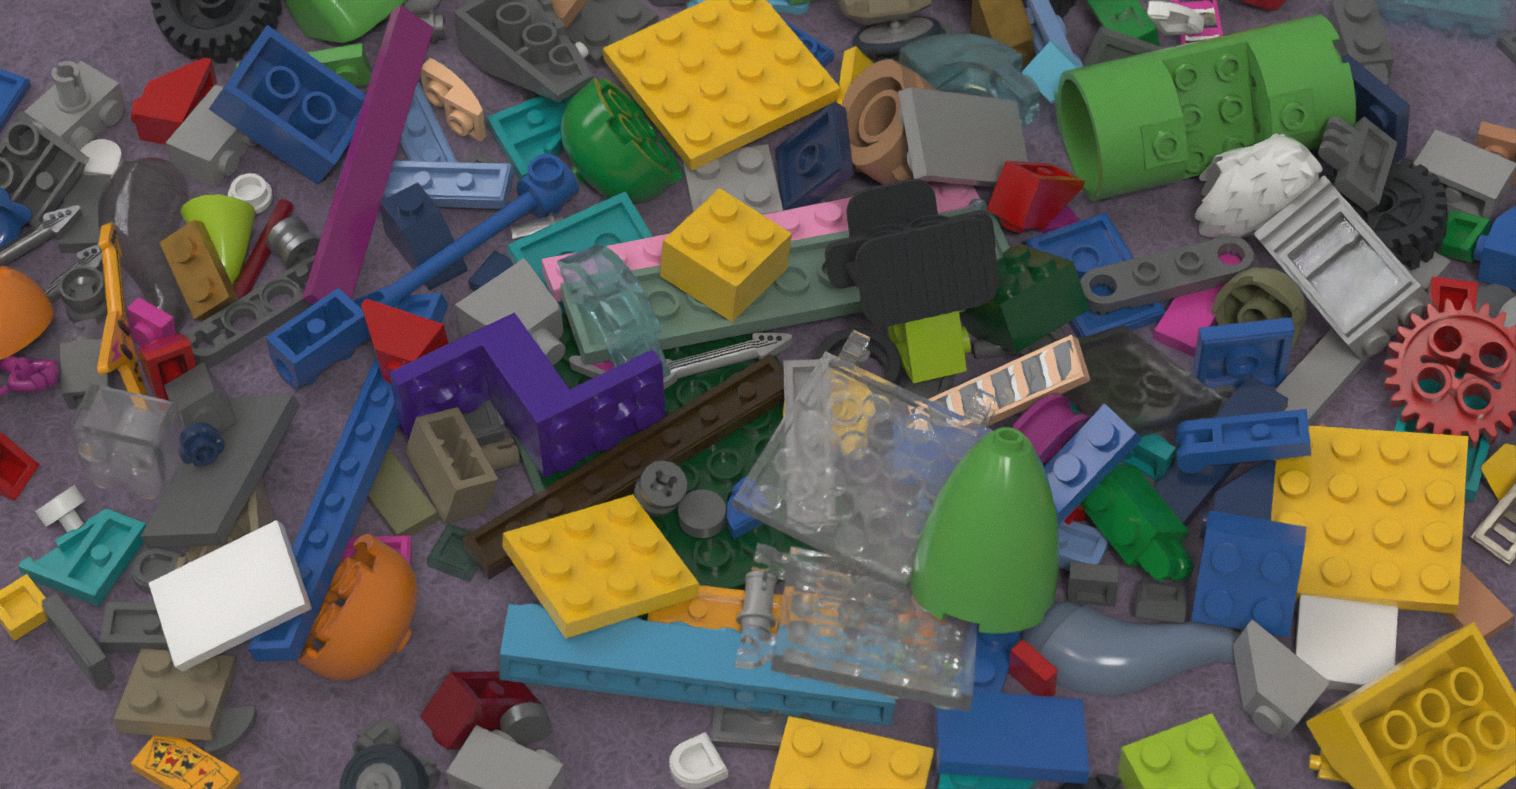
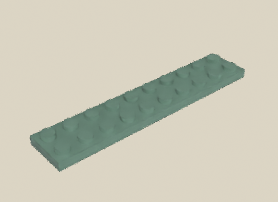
[560,205,1010,365]

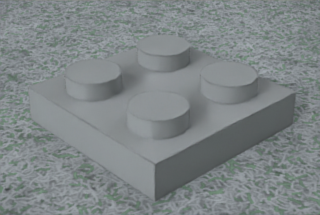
[682,144,783,215]

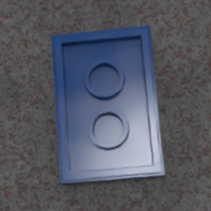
[1025,212,1166,348]
[933,688,1089,784]

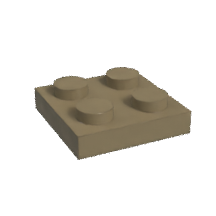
[114,648,238,741]

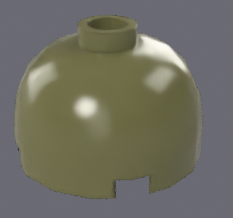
[1212,267,1307,349]

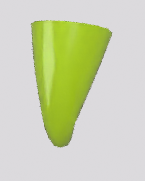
[180,194,256,285]

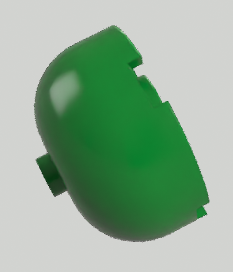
[560,77,683,205]

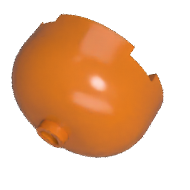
[294,534,418,681]

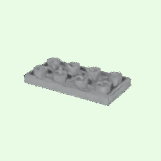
[899,87,1028,187]

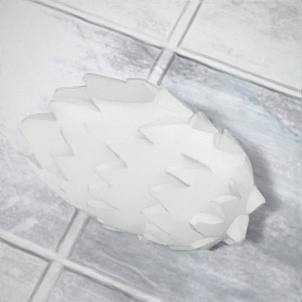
[1195,133,1323,239]

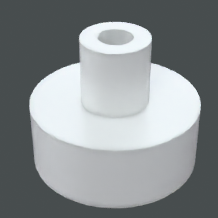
[35,485,85,532]

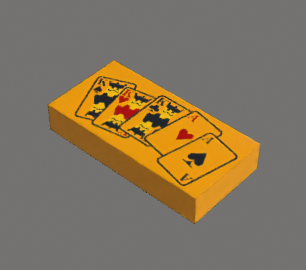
[131,736,242,789]

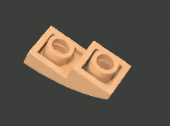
[420,58,486,142]

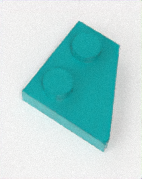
[18,509,146,607]

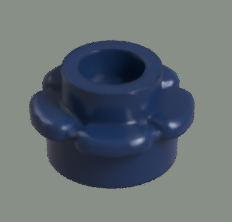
[179,423,225,467]

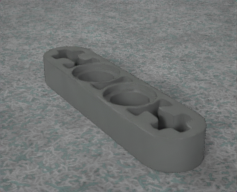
[186,255,315,367]

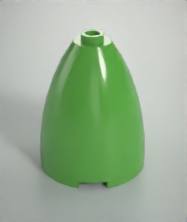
[910,427,1060,633]

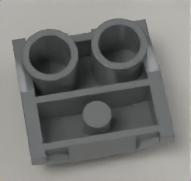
[0,110,90,227]

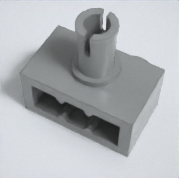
[24,61,126,151]

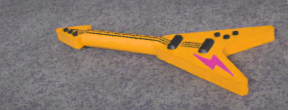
[97,222,151,416]

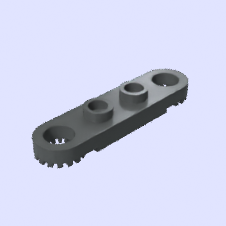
[1081,236,1254,314]

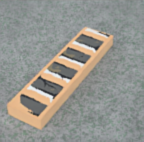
[908,335,1091,431]

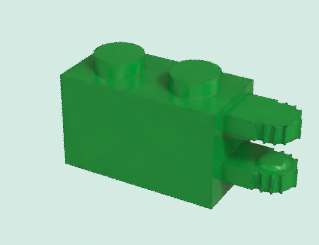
[1080,465,1194,581]

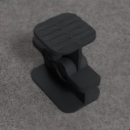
[825,179,999,327]

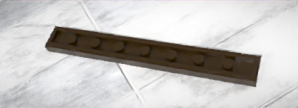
[461,354,784,580]

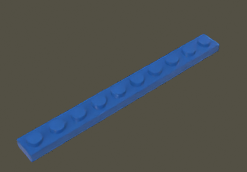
[248,293,449,661]

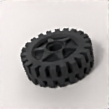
[151,0,282,64]
[1315,156,1448,277]

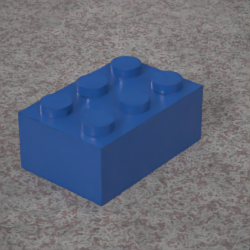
[209,25,366,184]

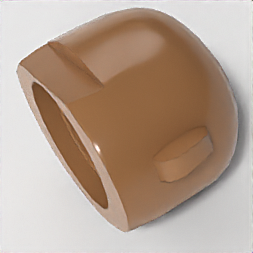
[842,59,939,185]

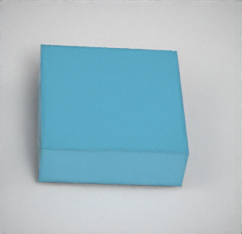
[1021,40,1081,103]

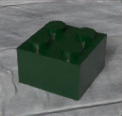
[961,245,1090,353]

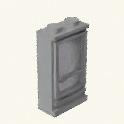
[1253,175,1434,361]

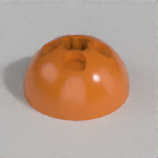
[0,265,54,360]

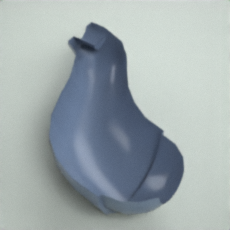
[1021,601,1243,696]

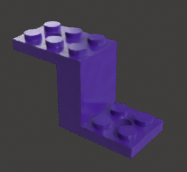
[389,312,666,478]

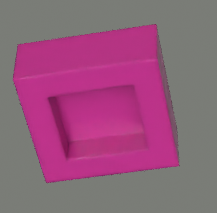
[126,297,176,347]

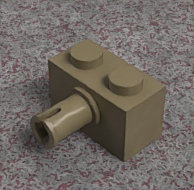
[405,407,520,524]

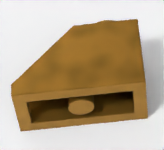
[970,0,1035,80]

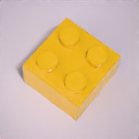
[660,188,792,322]

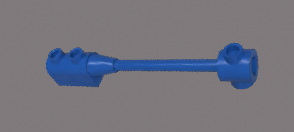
[266,154,579,389]

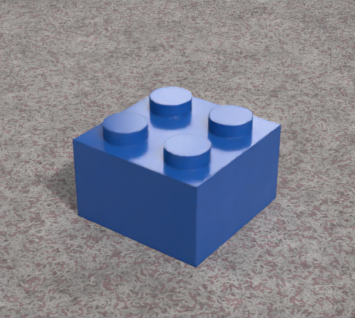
[1191,511,1306,637]

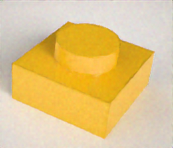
[0,574,47,641]

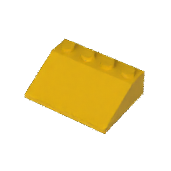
[1306,622,1516,789]

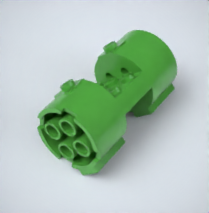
[1054,14,1356,201]

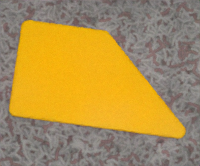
[1481,444,1516,502]

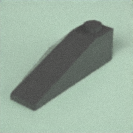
[453,0,593,102]

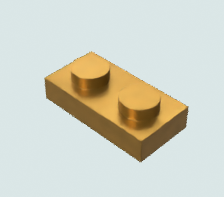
[159,220,238,321]

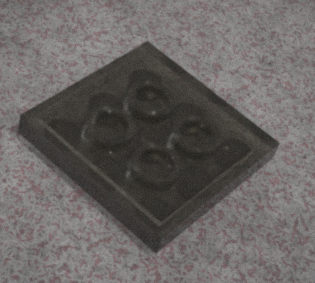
[1062,325,1223,438]

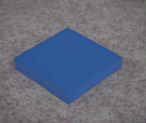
[1191,317,1295,396]

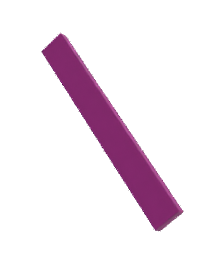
[302,5,434,305]

